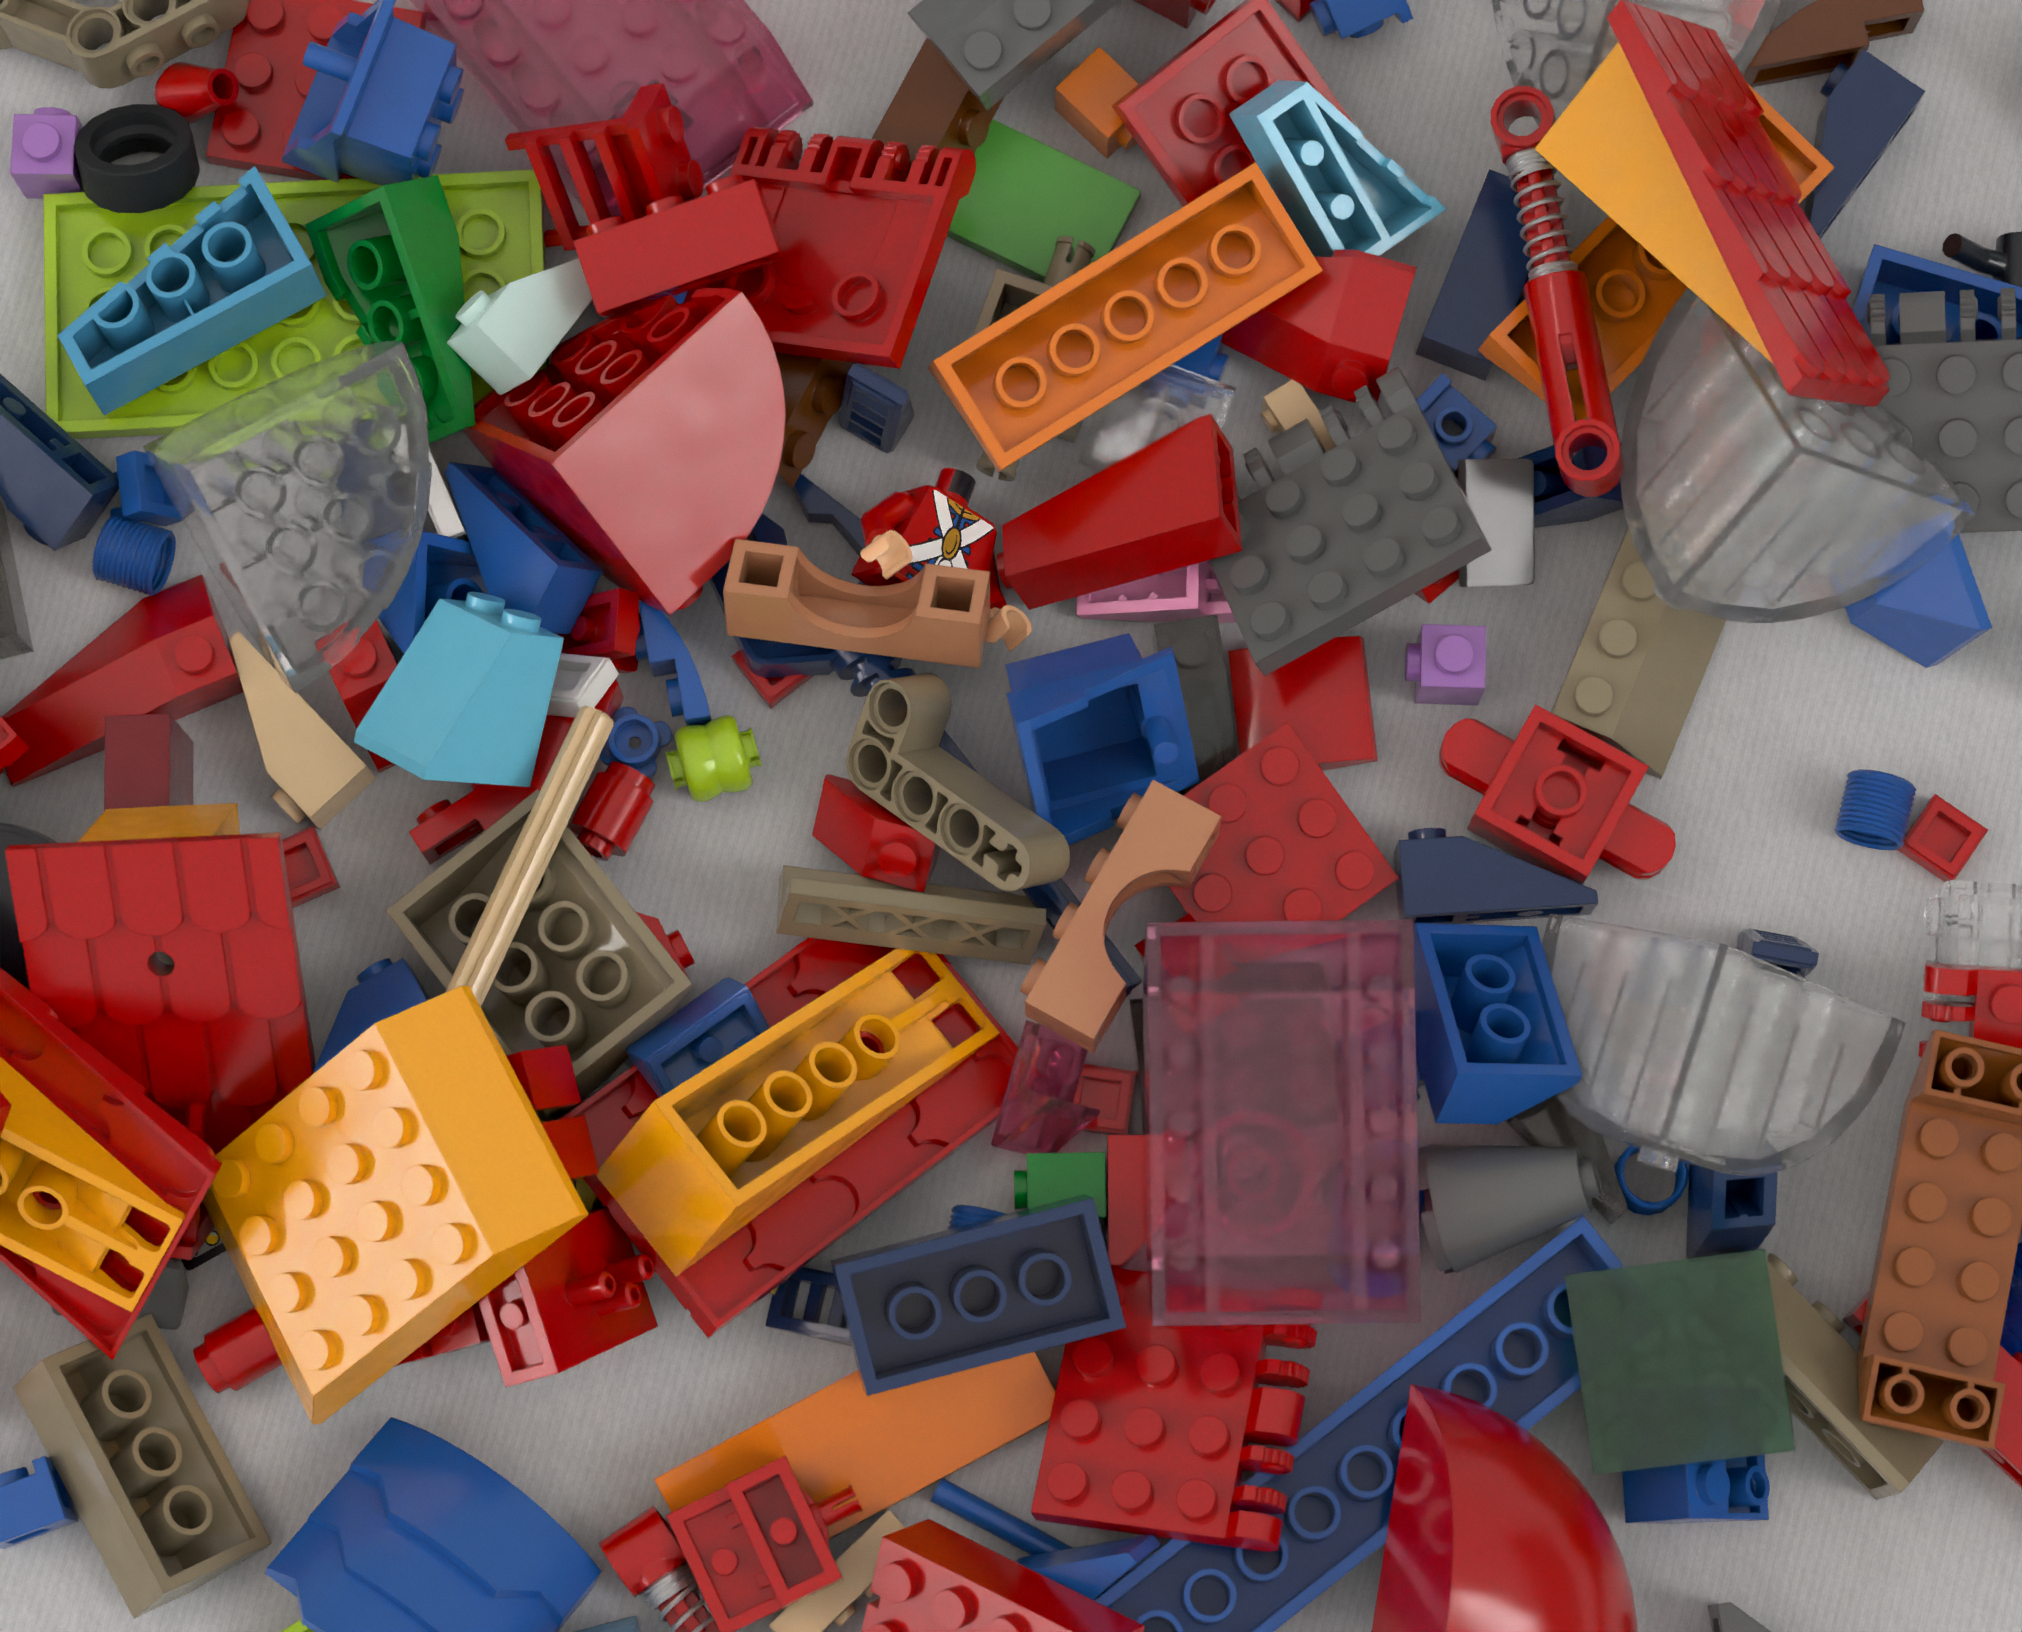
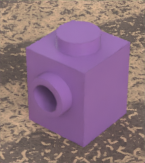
[10,107,84,199]
[1405,624,1486,706]

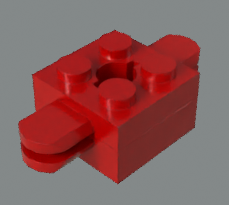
[1439,704,1676,885]

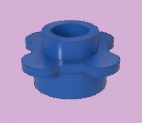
[599,707,672,778]

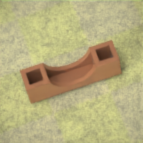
[723,539,990,668]
[1020,780,1222,1053]

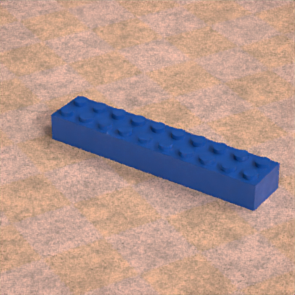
[1094,1215,1667,1632]

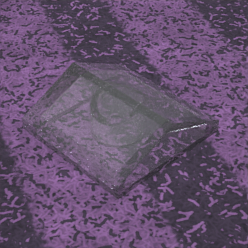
[1078,365,1237,473]

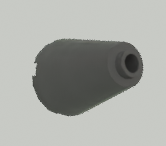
[1414,1144,1602,1274]

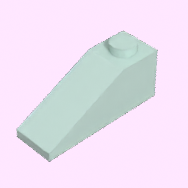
[447,258,593,396]

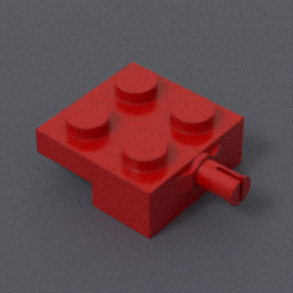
[666,1456,863,1632]

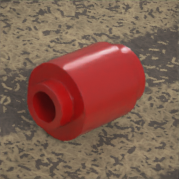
[569,761,655,861]
[193,1306,283,1394]

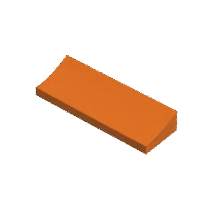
[1478,83,1835,421]
[927,162,1323,473]
[654,1352,1055,1540]

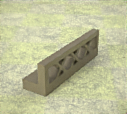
[776,865,1046,965]

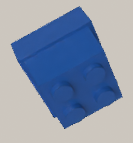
[282,0,464,186]
[1005,633,1200,846]

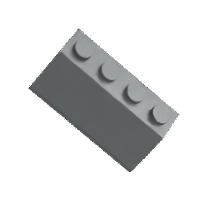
[908,0,1121,111]

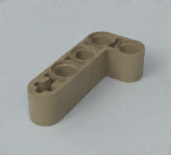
[846,673,1070,891]

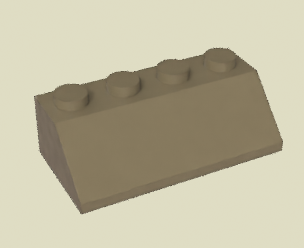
[1551,486,1755,779]
[1692,1249,1944,1500]
[13,1314,272,1619]

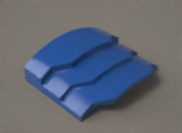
[265,1417,601,1632]

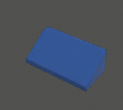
[626,977,770,1098]

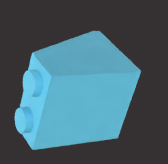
[354,592,564,787]

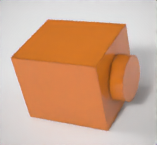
[1055,46,1138,159]

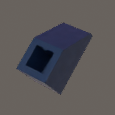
[1686,1132,1778,1262]

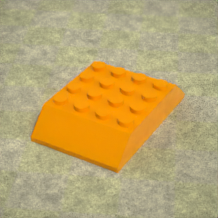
[202,986,589,1425]

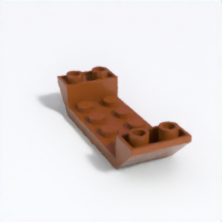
[1857,1029,2022,1450]

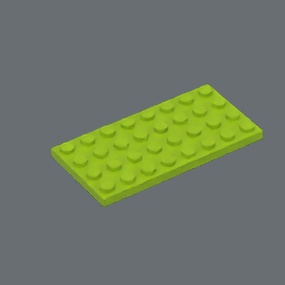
[43,169,549,439]

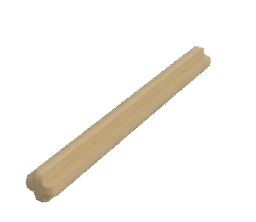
[445,706,613,1007]

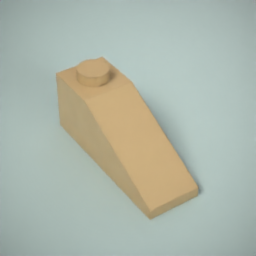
[229,631,376,830]

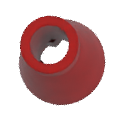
[154,62,239,124]

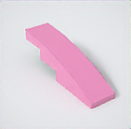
[1076,560,1237,623]

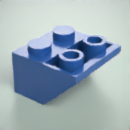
[1617,1384,1770,1524]

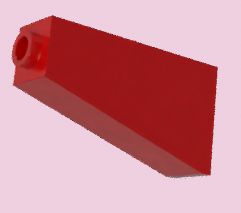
[996,414,1242,610]

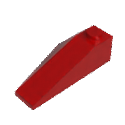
[1221,250,1417,403]
[2,574,244,787]

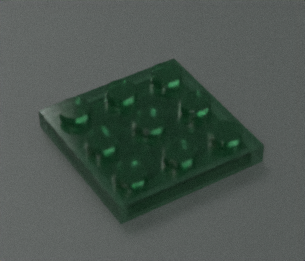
[1565,1248,1796,1475]

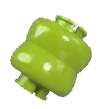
[665,715,762,802]

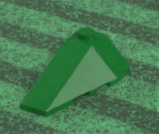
[305,175,475,444]

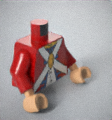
[851,468,1032,651]

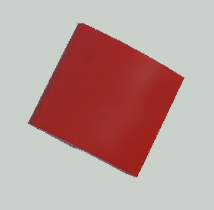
[1228,636,1378,771]

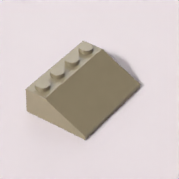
[385,789,694,1120]

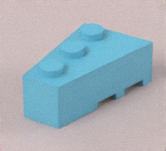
[1229,80,1447,257]

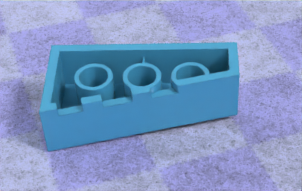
[57,166,327,416]

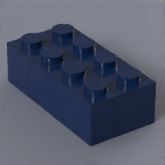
[830,1194,1126,1396]

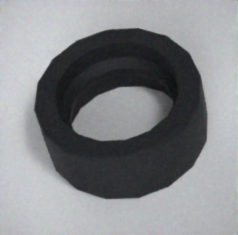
[74,104,200,213]

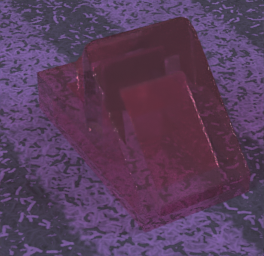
[991,1020,1100,1155]

